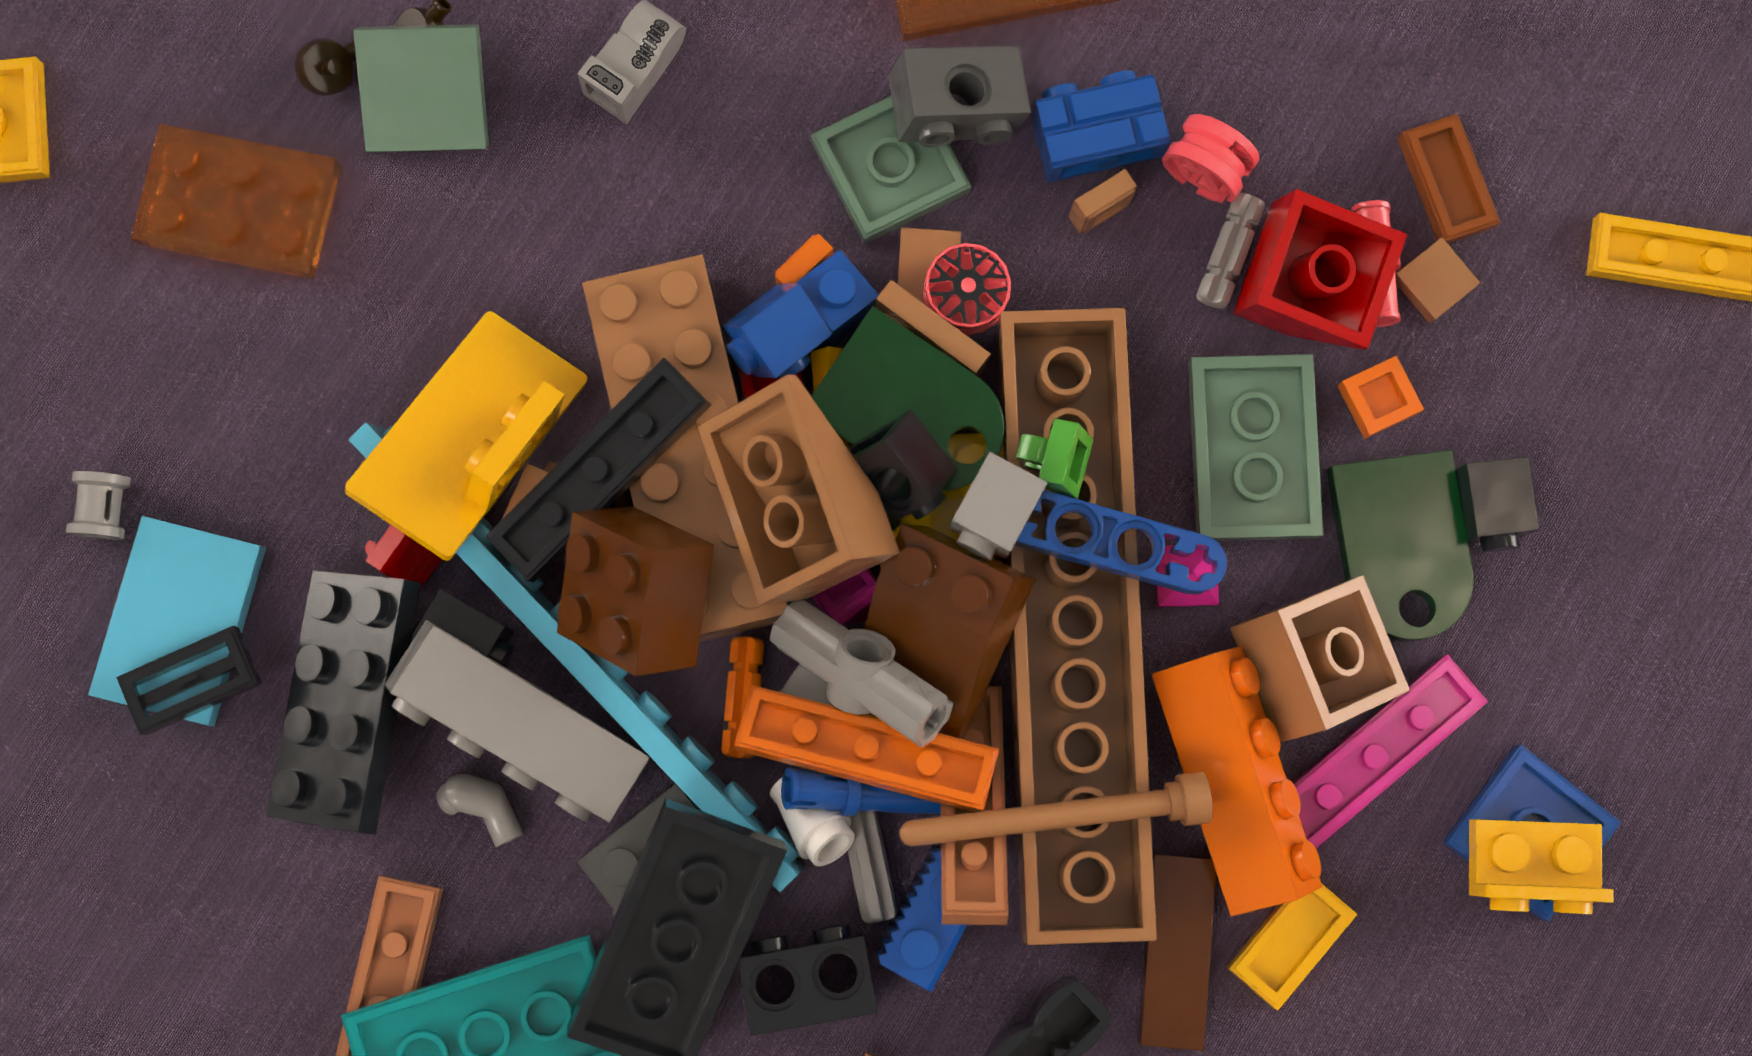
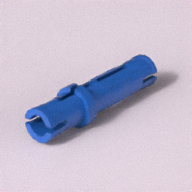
[781,768,940,817]

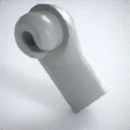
[436,773,524,848]

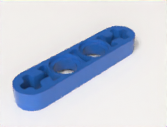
[1014,490,1227,595]

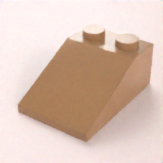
[698,375,900,606]

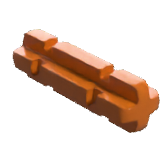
[721,636,764,759]

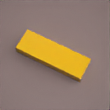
[1586,213,1752,302]

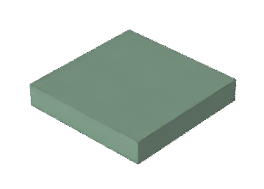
[353,24,489,152]
[810,96,971,244]

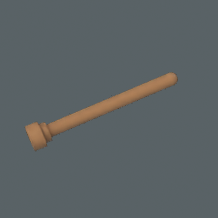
[899,772,1213,846]

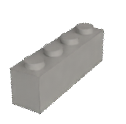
[384,619,650,822]

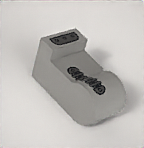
[577,0,686,125]

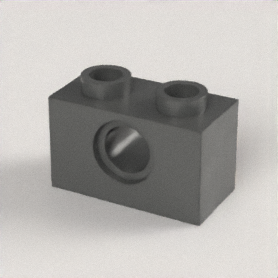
[888,46,1031,147]

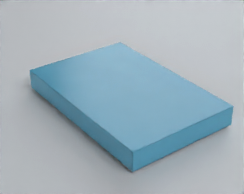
[88,516,266,727]

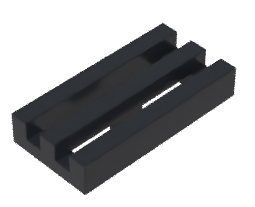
[116,626,263,736]

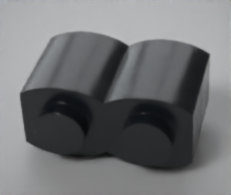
[985,975,1112,1056]

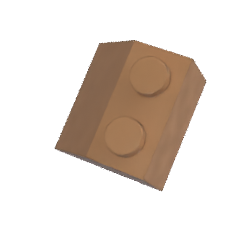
[1230,575,1410,743]

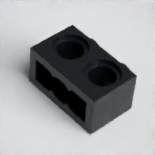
[847,409,957,532]
[738,924,877,1036]

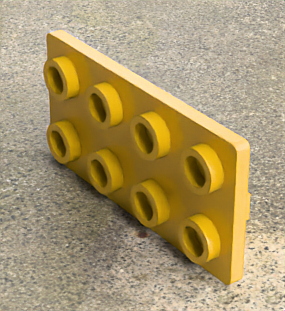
[345,311,588,561]

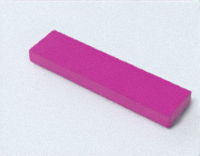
[1292,654,1488,848]

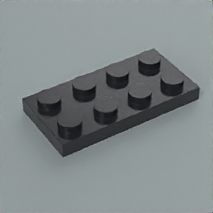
[266,570,421,835]
[567,798,787,1056]

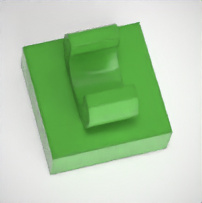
[1016,418,1093,499]

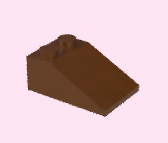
[864,524,1036,739]

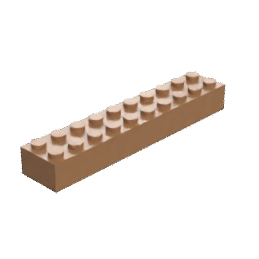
[996,308,1157,945]

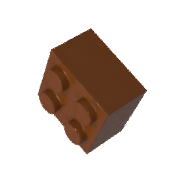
[557,506,714,676]

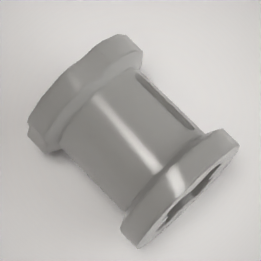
[66,471,131,540]

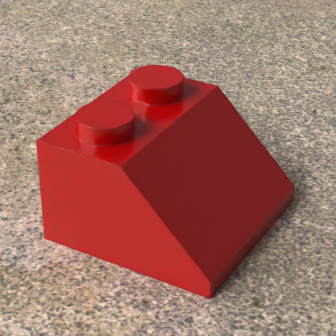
[1233,189,1408,350]

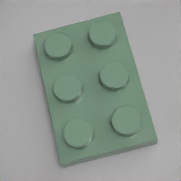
[1188,354,1323,541]

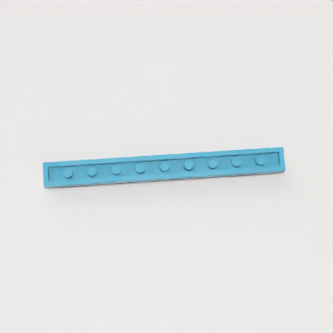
[348,422,804,892]

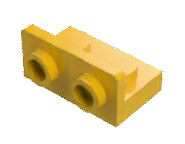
[1469,819,1614,914]

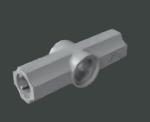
[769,599,953,748]

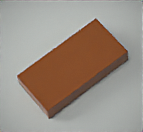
[1397,113,1501,244]

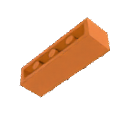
[1151,646,1323,917]

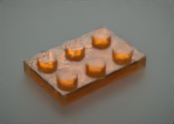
[131,124,341,279]

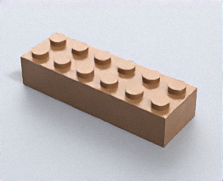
[582,254,787,643]

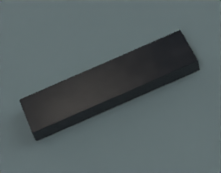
[485,358,712,583]

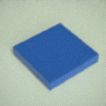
[1442,745,1621,921]

